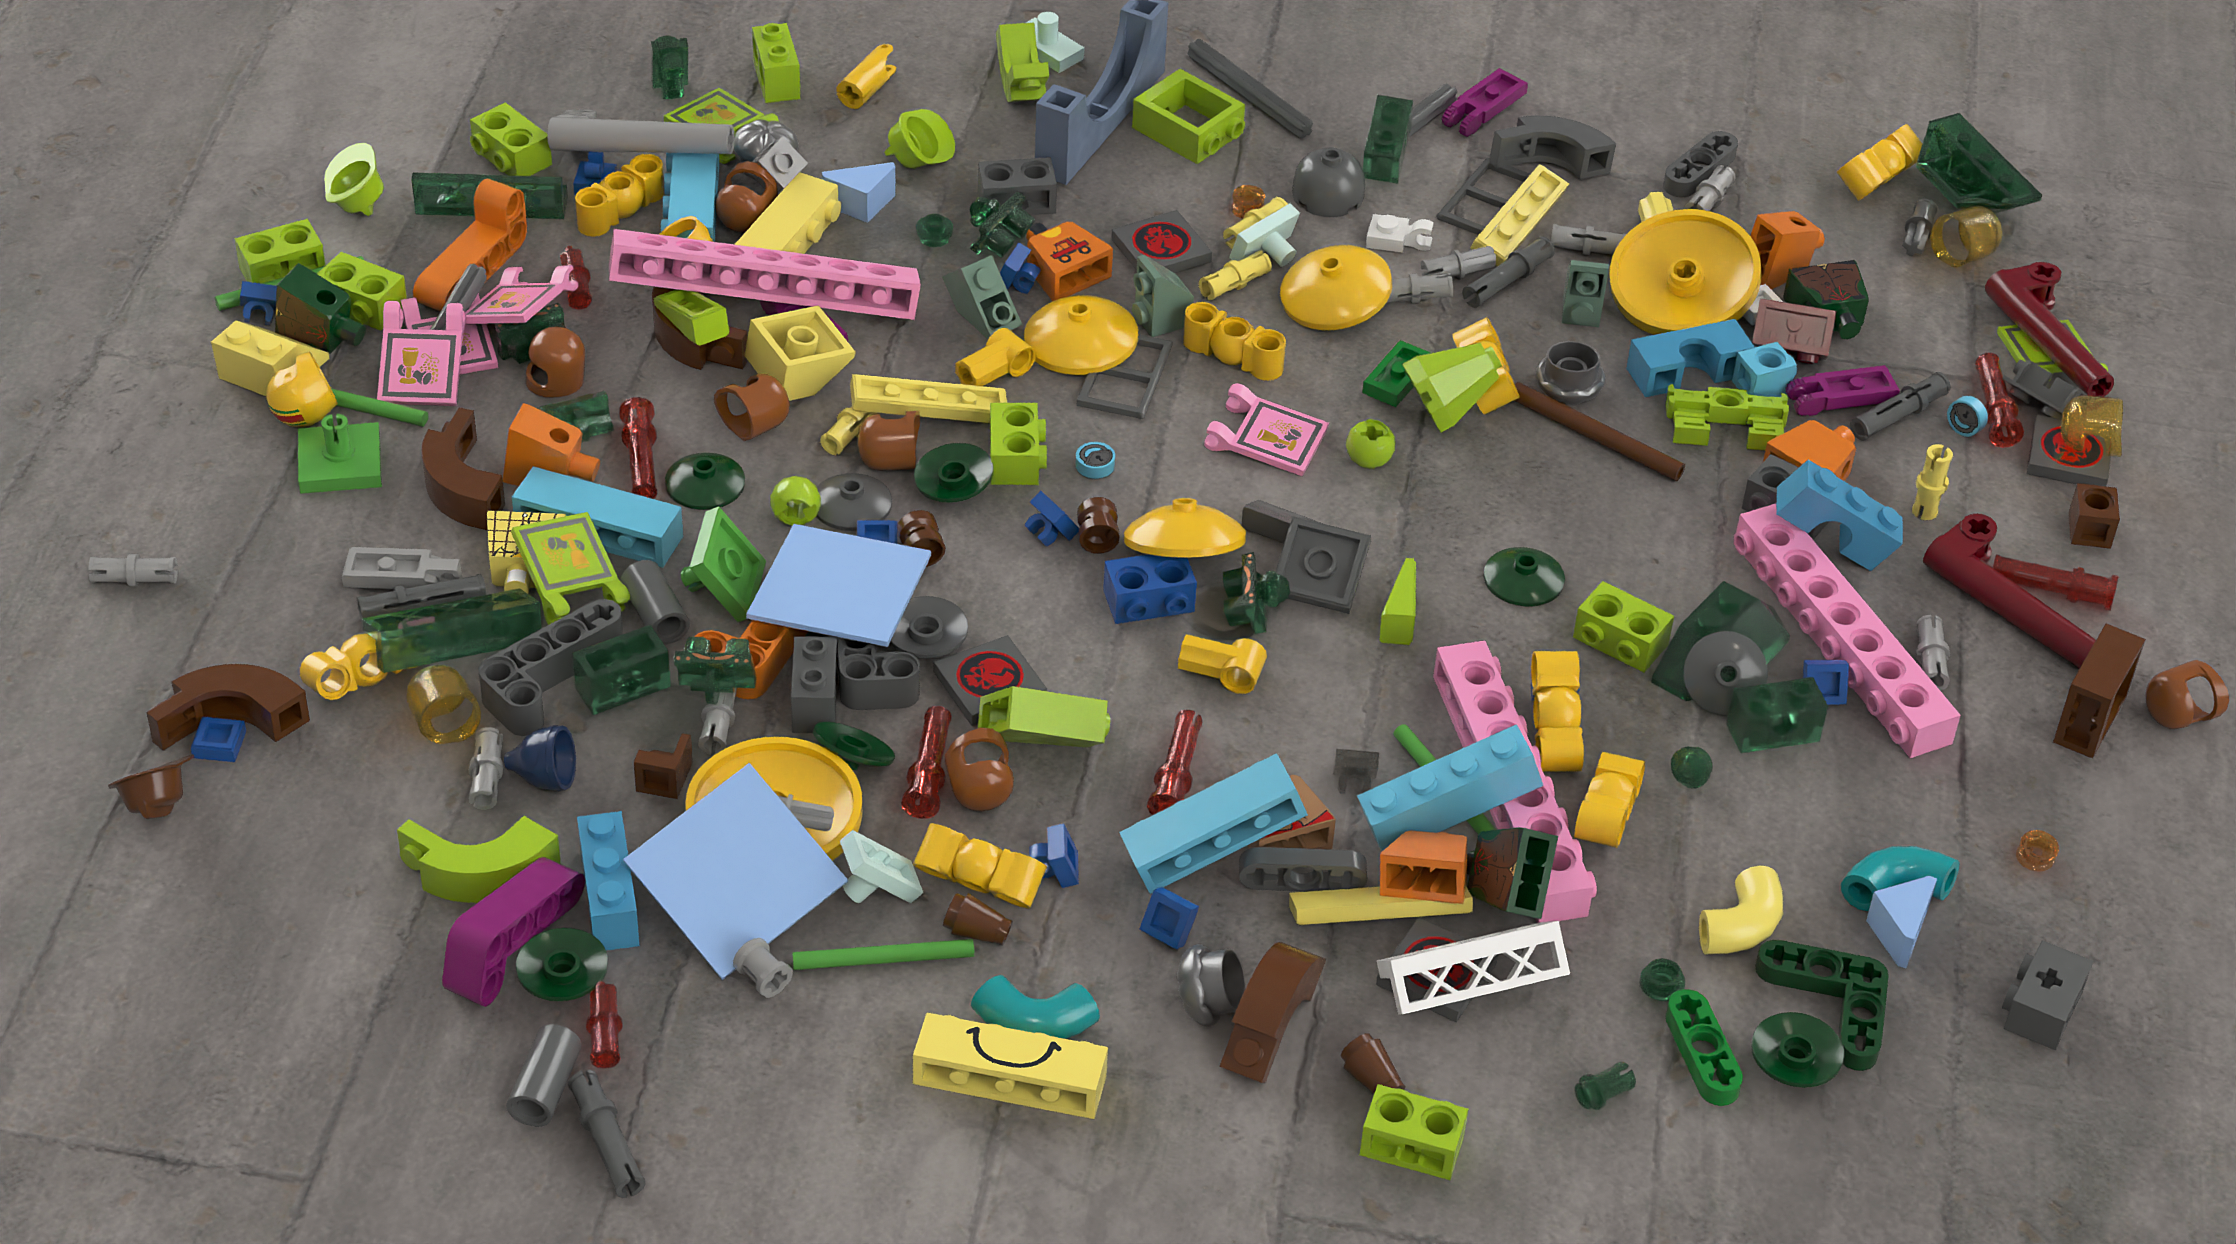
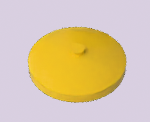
[1609,209,1761,335]
[685,737,863,861]

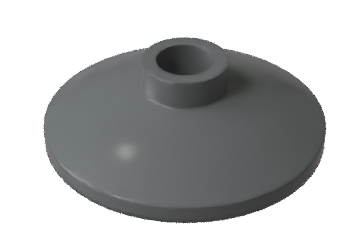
[816,473,892,531]
[890,596,968,658]
[1683,631,1768,715]

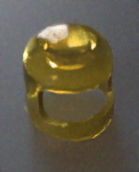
[1930,206,2003,268]
[2061,395,2123,457]
[406,665,481,744]

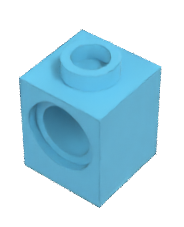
[1732,342,1797,397]

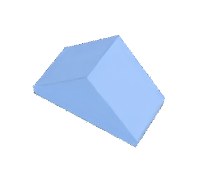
[822,162,895,223]
[1866,876,1937,968]

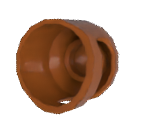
[715,161,778,233]
[526,327,585,398]
[714,374,790,441]
[858,411,920,470]
[2145,660,2229,729]
[945,728,1014,812]

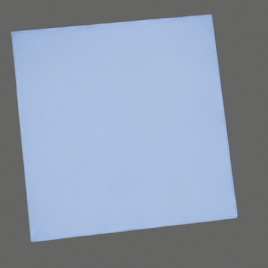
[746,524,931,647]
[623,763,848,980]

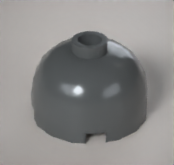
[1292,147,1365,217]

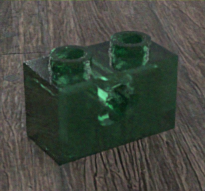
[1363,95,1413,184]
[572,625,671,715]
[1726,677,1828,753]

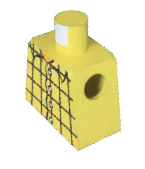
[487,511,566,599]

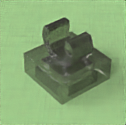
[1333,749,1379,794]

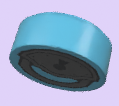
[1947,396,1988,437]
[1076,442,1115,479]

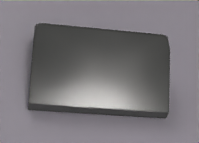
[1241,500,1323,544]

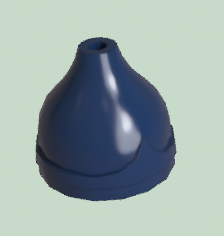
[504,725,576,791]

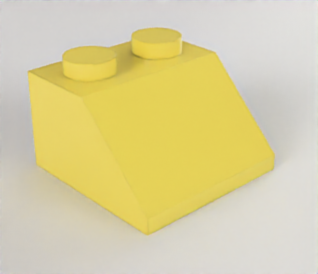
[744,305,855,401]
[211,320,330,396]

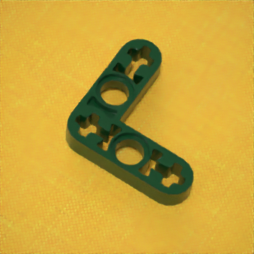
[1755,940,1889,1071]

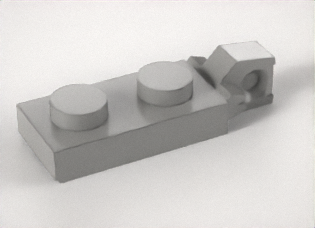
[342,547,462,589]

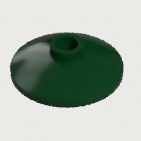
[914,443,994,503]
[665,453,745,510]
[1484,547,1565,607]
[813,722,895,770]
[516,928,608,1001]
[1751,1012,1844,1088]

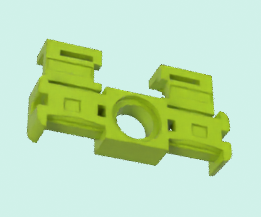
[1665,384,1789,450]

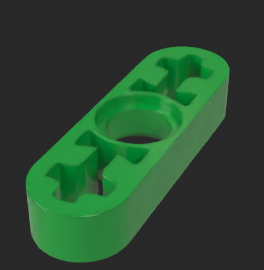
[1665,989,1743,1106]

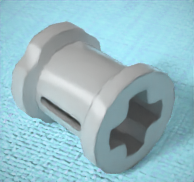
[733,938,793,998]

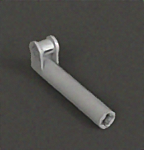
[548,109,735,154]

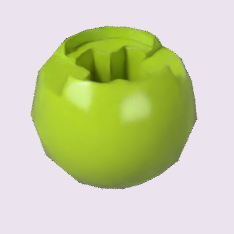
[1346,419,1396,469]
[770,476,821,526]

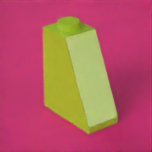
[978,686,1111,748]

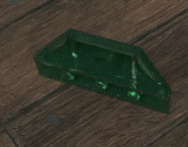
[1916,113,2042,217]
[1651,581,1790,701]

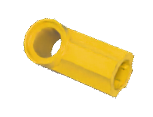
[955,328,1036,386]
[1178,634,1267,694]

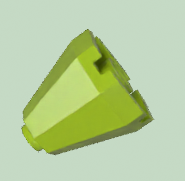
[1402,343,1502,433]

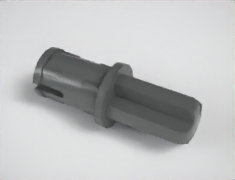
[1902,198,1938,256]

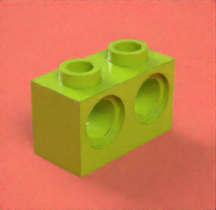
[752,23,800,103]
[470,102,552,182]
[234,218,326,284]
[317,252,407,331]
[990,403,1047,485]
[1573,581,1674,673]
[1359,1084,1469,1180]

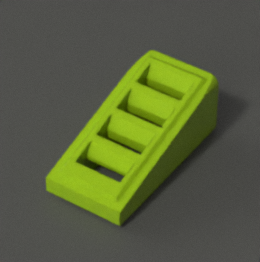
[654,289,729,346]
[1379,558,1416,645]

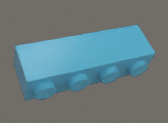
[661,153,719,242]
[512,466,683,568]
[1357,724,1544,851]
[1119,753,1308,894]

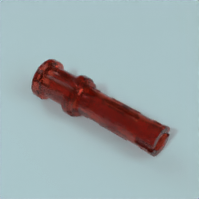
[1975,352,2024,448]
[619,397,658,499]
[1993,554,2119,611]
[901,706,952,819]
[1147,710,1203,815]

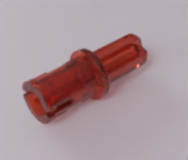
[560,246,592,310]
[586,981,623,1069]

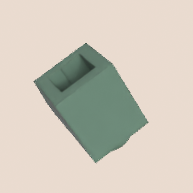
[942,255,1022,339]
[1132,255,1194,337]
[1562,260,1609,327]

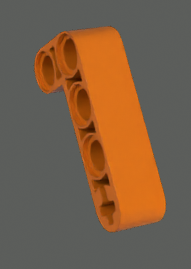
[413,179,527,311]
[691,620,808,700]

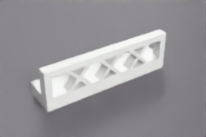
[1377,921,1570,1014]

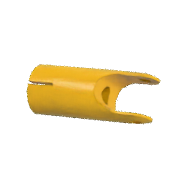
[836,44,896,109]

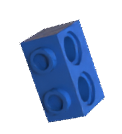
[1103,554,1197,624]

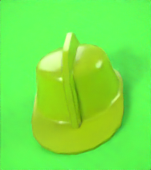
[884,109,955,169]
[324,143,384,216]

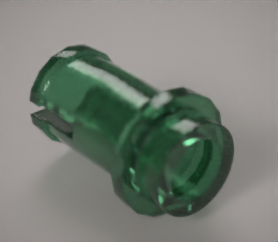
[1575,1062,1636,1110]

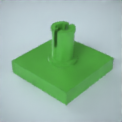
[298,414,382,494]
[681,506,766,622]

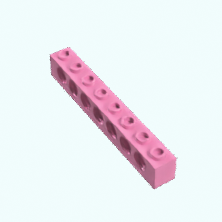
[609,229,921,320]
[1734,504,1961,758]
[1433,641,1597,923]

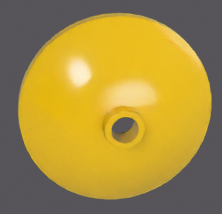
[1280,245,1392,330]
[1024,295,1138,375]
[1124,498,1246,557]

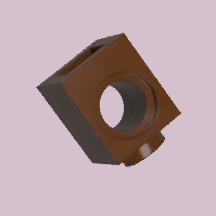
[2068,483,2120,549]

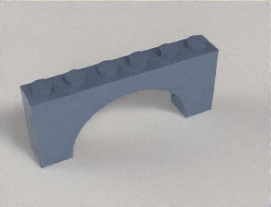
[1035,0,1168,185]

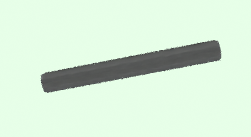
[1187,39,1313,138]

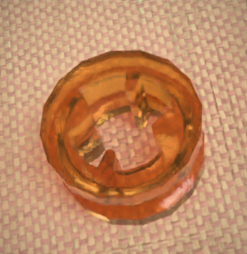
[1232,185,1265,219]
[2016,830,2059,872]

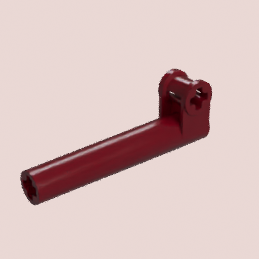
[1985,262,2114,400]
[1923,513,2096,669]

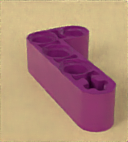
[442,857,585,1007]

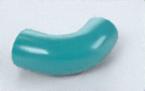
[1841,846,1960,911]
[971,975,1100,1039]

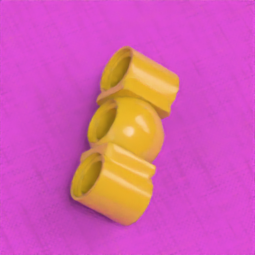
[1837,124,1929,201]
[575,154,665,237]
[1183,302,1286,381]
[1452,317,1519,415]
[300,621,429,700]
[1531,651,1584,772]
[1574,752,1645,848]
[913,823,1047,909]

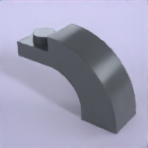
[1489,115,1616,180]

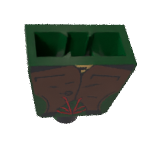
[1783,260,1869,339]
[275,263,366,354]
[1467,827,1558,919]

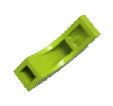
[996,22,1049,102]
[397,816,561,903]

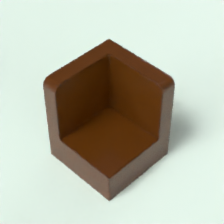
[634,733,693,799]

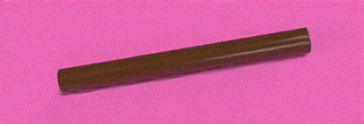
[1514,382,1685,481]

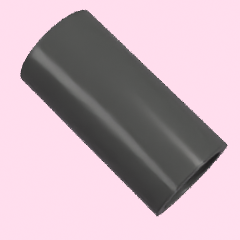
[621,560,690,645]
[506,1024,582,1127]

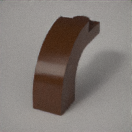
[652,286,748,370]
[422,407,505,531]
[146,664,310,751]
[1219,942,1326,1083]

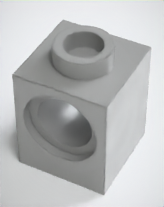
[750,136,808,191]

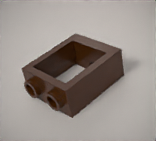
[2053,623,2146,759]

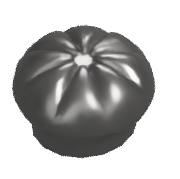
[734,120,798,179]
[1536,341,1605,405]
[1177,944,1246,1026]

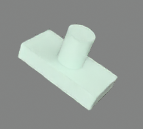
[1026,12,1084,73]
[1229,203,1300,267]
[840,830,923,903]

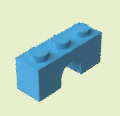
[1626,319,1755,397]
[1776,459,1903,571]
[577,811,640,950]

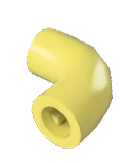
[1699,866,1783,955]

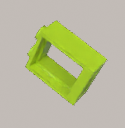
[1132,69,1245,164]

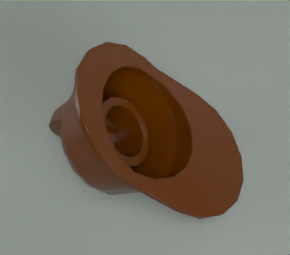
[108,754,194,819]

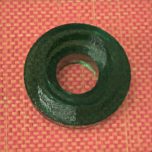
[916,214,953,247]
[1671,746,1713,789]
[1639,958,1685,1001]

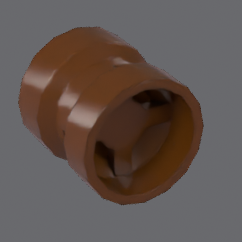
[1077,497,1120,554]
[897,510,946,567]

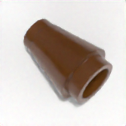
[943,893,1013,946]
[1341,1033,1405,1094]

